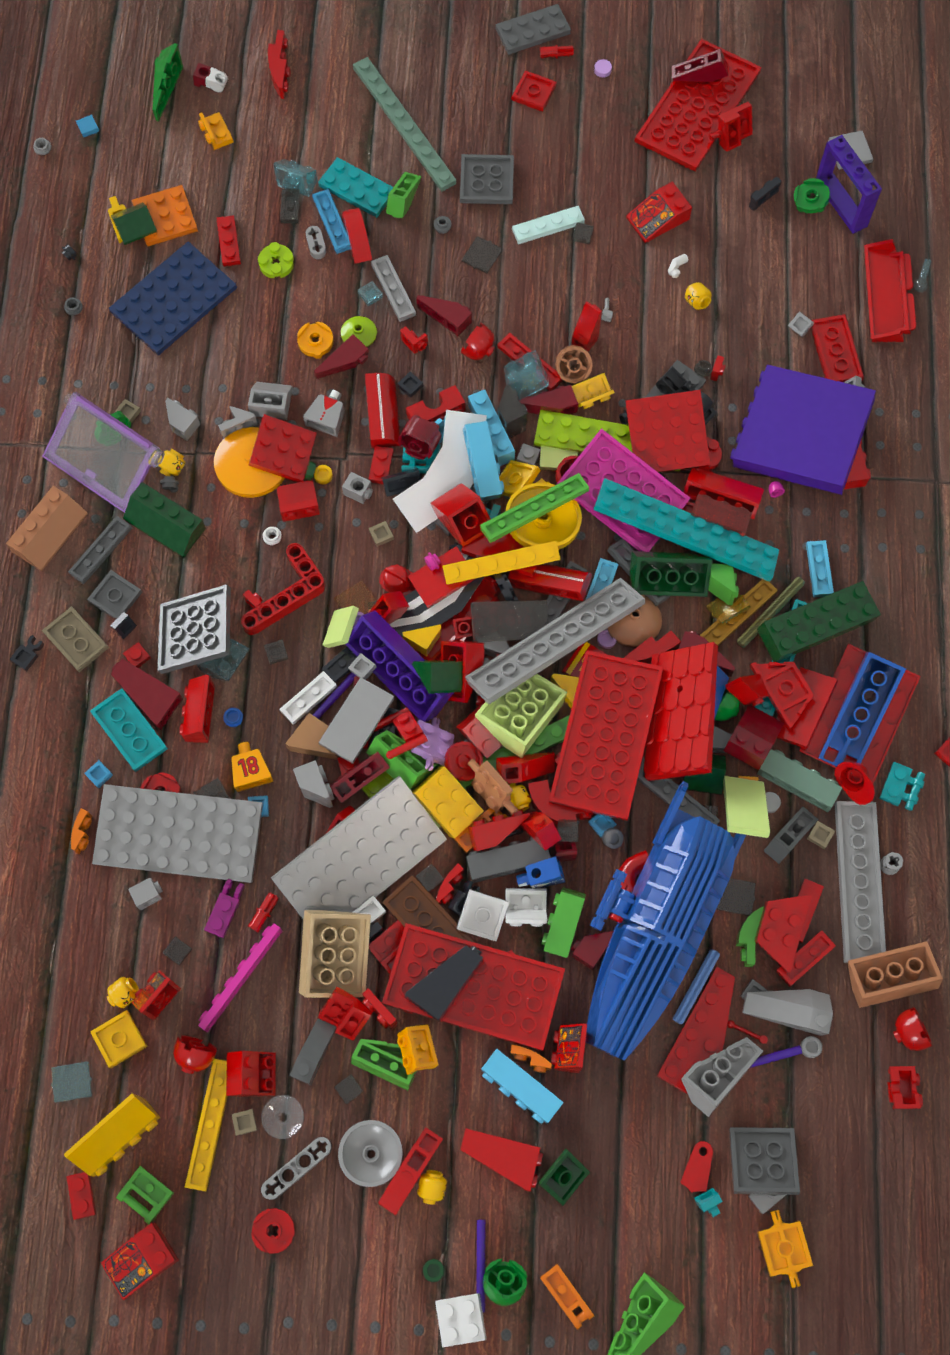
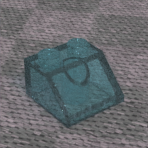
[273,159,318,197]

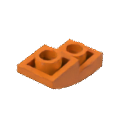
[71,808,92,854]
[510,1045,552,1073]

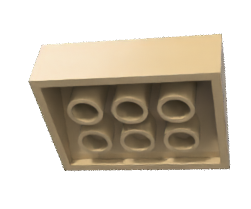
[299,910,371,998]

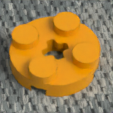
[297,322,334,359]

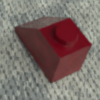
[571,931,614,970]

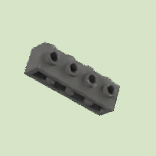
[466,837,551,883]

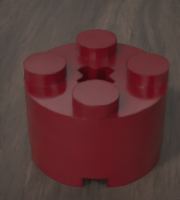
[398,415,441,460]

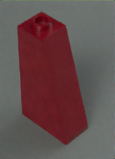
[111,658,183,730]

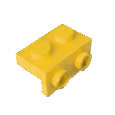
[572,373,615,409]

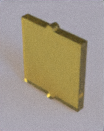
[706,593,751,625]

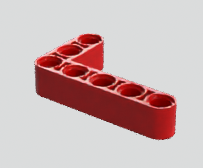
[241,543,325,635]

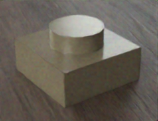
[114,399,141,423]
[369,521,394,547]
[807,821,835,849]
[232,1109,258,1136]

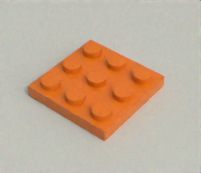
[132,185,198,247]

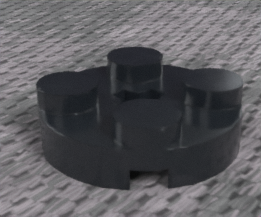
[493,572,520,609]

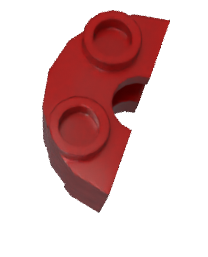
[887,1066,923,1109]

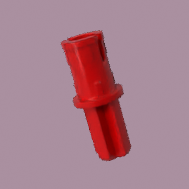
[540,44,574,59]
[248,893,279,933]

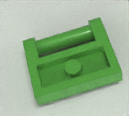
[116,1166,174,1225]

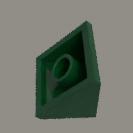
[110,202,157,245]
[412,660,462,694]
[683,754,726,795]
[538,1149,590,1206]

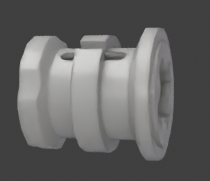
[880,852,903,875]

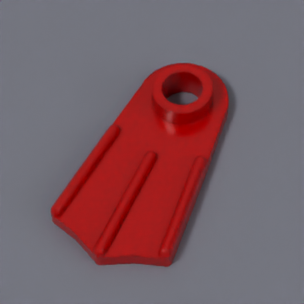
[680,1141,713,1192]

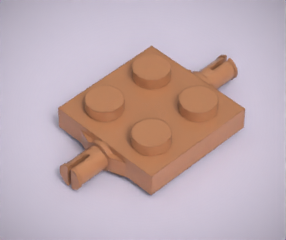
[468,759,518,815]

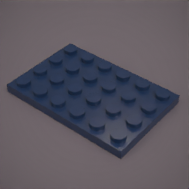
[109,241,237,356]

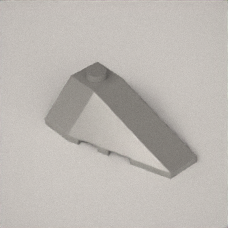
[742,989,833,1036]
[681,1037,763,1117]

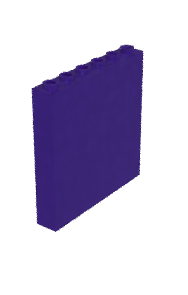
[730,365,876,495]

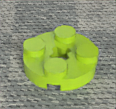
[258,242,294,278]

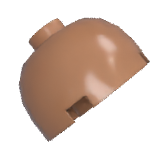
[555,345,593,384]

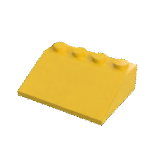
[63,1093,161,1177]

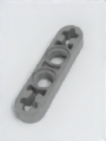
[261,1137,332,1200]

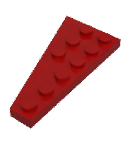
[657,967,735,1095]

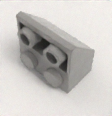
[248,382,293,420]
[293,760,334,808]

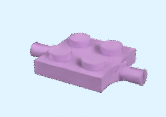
[411,718,454,771]

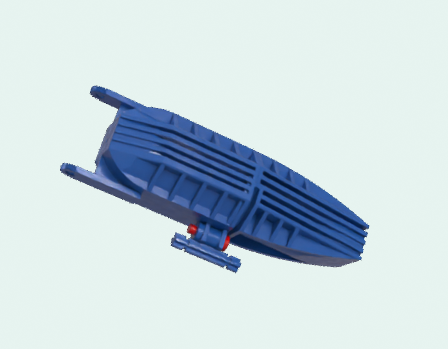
[585,781,746,1060]

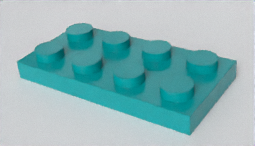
[318,157,393,218]
[90,688,168,772]

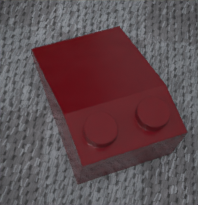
[724,705,784,770]

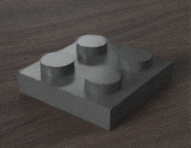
[87,570,142,620]

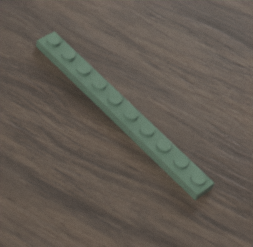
[353,57,456,192]

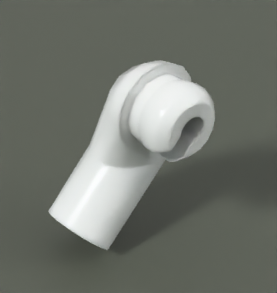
[668,254,688,278]

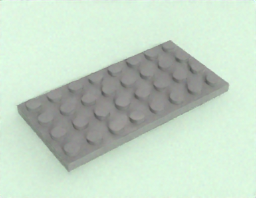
[271,776,447,920]
[92,784,263,883]

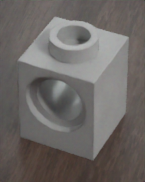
[342,472,373,504]
[128,878,163,910]

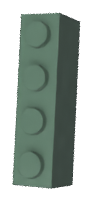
[757,749,842,813]

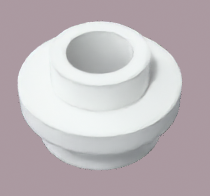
[263,527,282,545]

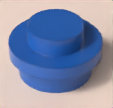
[223,708,243,727]

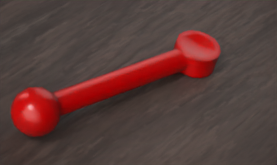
[727,1020,768,1044]

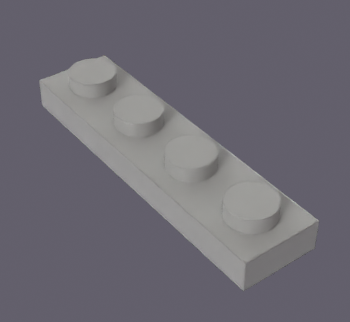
[371,255,416,322]

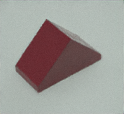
[554,829,577,862]

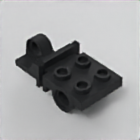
[656,366,717,426]

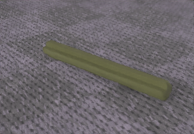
[737,577,805,648]

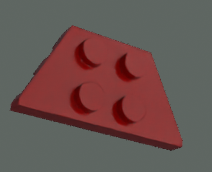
[750,662,814,730]
[755,895,812,972]

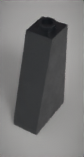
[405,945,483,1022]

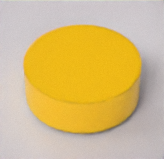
[314,465,333,485]

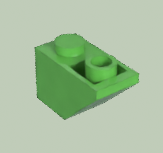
[708,563,739,605]

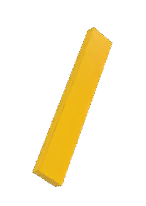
[185,1059,228,1192]

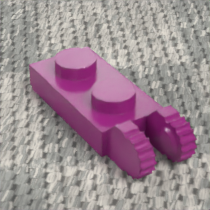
[204,878,245,939]

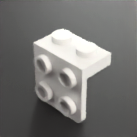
[506,888,547,927]

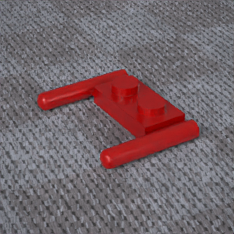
[373,707,428,759]

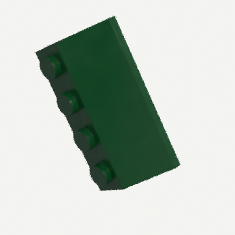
[123,482,206,558]
[630,551,712,597]

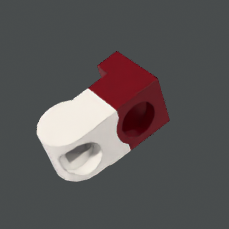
[193,63,228,92]

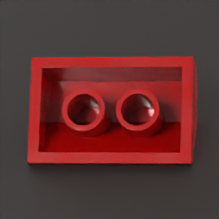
[180,675,215,743]

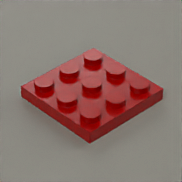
[248,414,317,482]

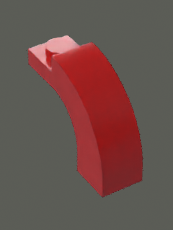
[342,208,372,264]
[527,780,594,827]

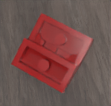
[369,920,405,975]
[318,987,372,1041]

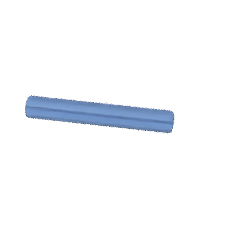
[673,949,720,1024]

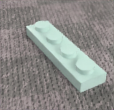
[512,206,585,244]

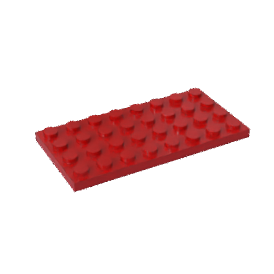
[634,39,762,172]
[549,650,663,821]
[382,923,565,1051]

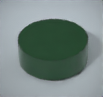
[304,461,316,480]
[423,1259,445,1282]

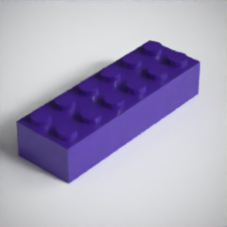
[345,611,454,722]

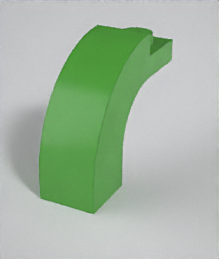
[736,907,764,967]

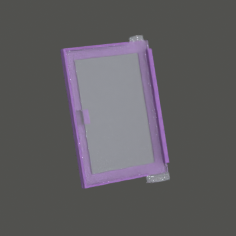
[42,392,165,513]

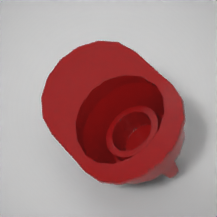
[379,565,415,596]
[835,762,875,805]

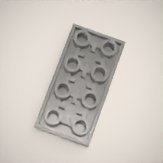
[318,677,394,764]

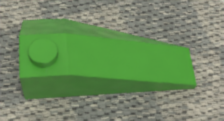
[608,1272,685,1355]

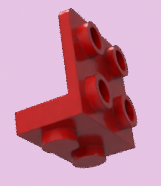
[277,480,320,522]

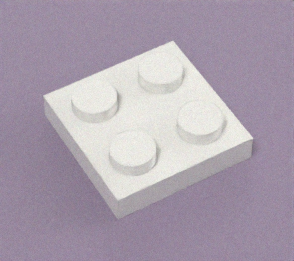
[457,889,509,941]
[435,1293,487,1347]

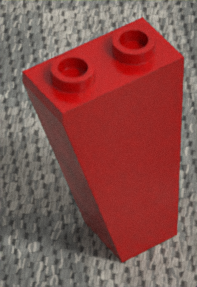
[460,1128,543,1192]

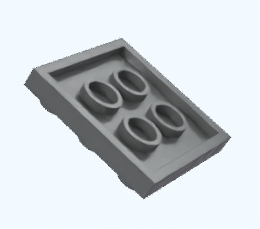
[460,154,514,204]
[729,1127,800,1195]

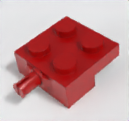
[708,102,753,152]

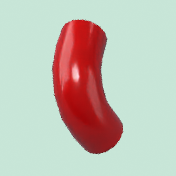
[619,850,648,890]

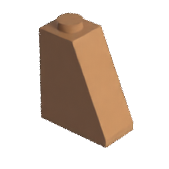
[285,713,340,760]

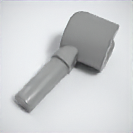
[601,298,613,322]

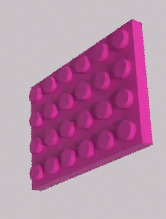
[556,428,690,552]

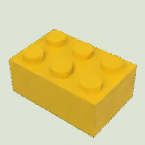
[412,766,484,838]

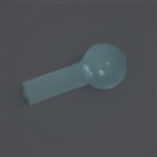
[913,259,931,292]

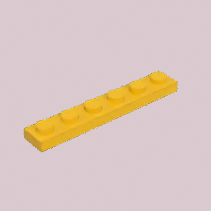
[443,541,560,585]

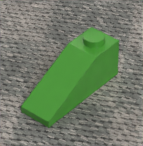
[386,172,421,218]

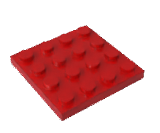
[625,390,710,472]

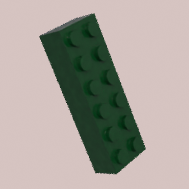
[757,581,881,662]

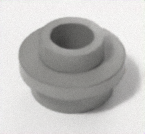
[33,138,51,155]

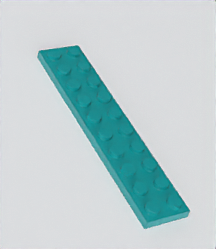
[593,478,779,582]

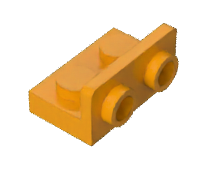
[198,112,234,150]
[397,1025,439,1075]

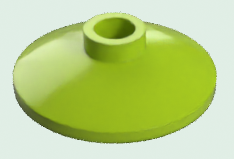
[341,316,377,347]

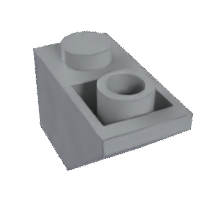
[166,398,200,441]

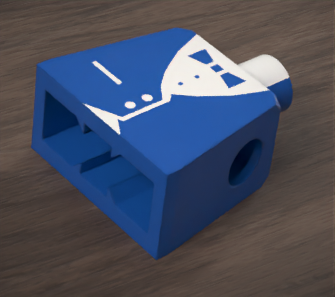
[516,857,566,888]

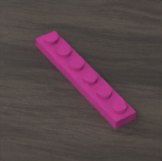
[198,923,283,1033]

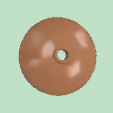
[607,595,662,647]

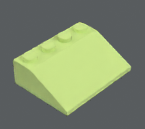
[475,674,567,758]

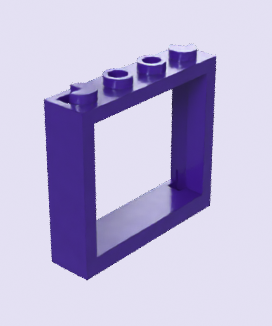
[816,135,882,234]

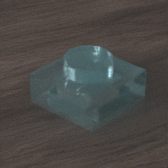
[358,281,383,306]

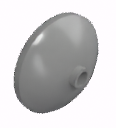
[338,1120,403,1187]

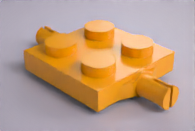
[758,1210,813,1288]

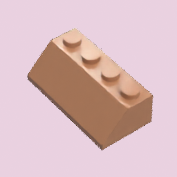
[6,486,88,572]
[848,942,943,1008]

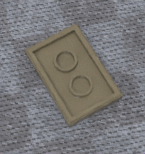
[42,606,109,672]

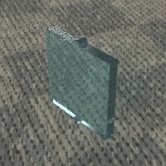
[51,1061,92,1103]

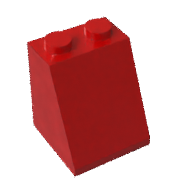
[430,483,491,547]

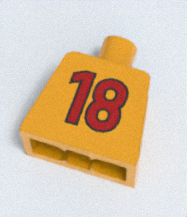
[232,742,274,792]

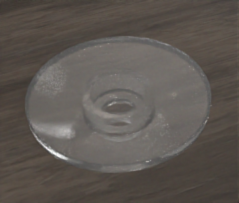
[261,1095,304,1139]

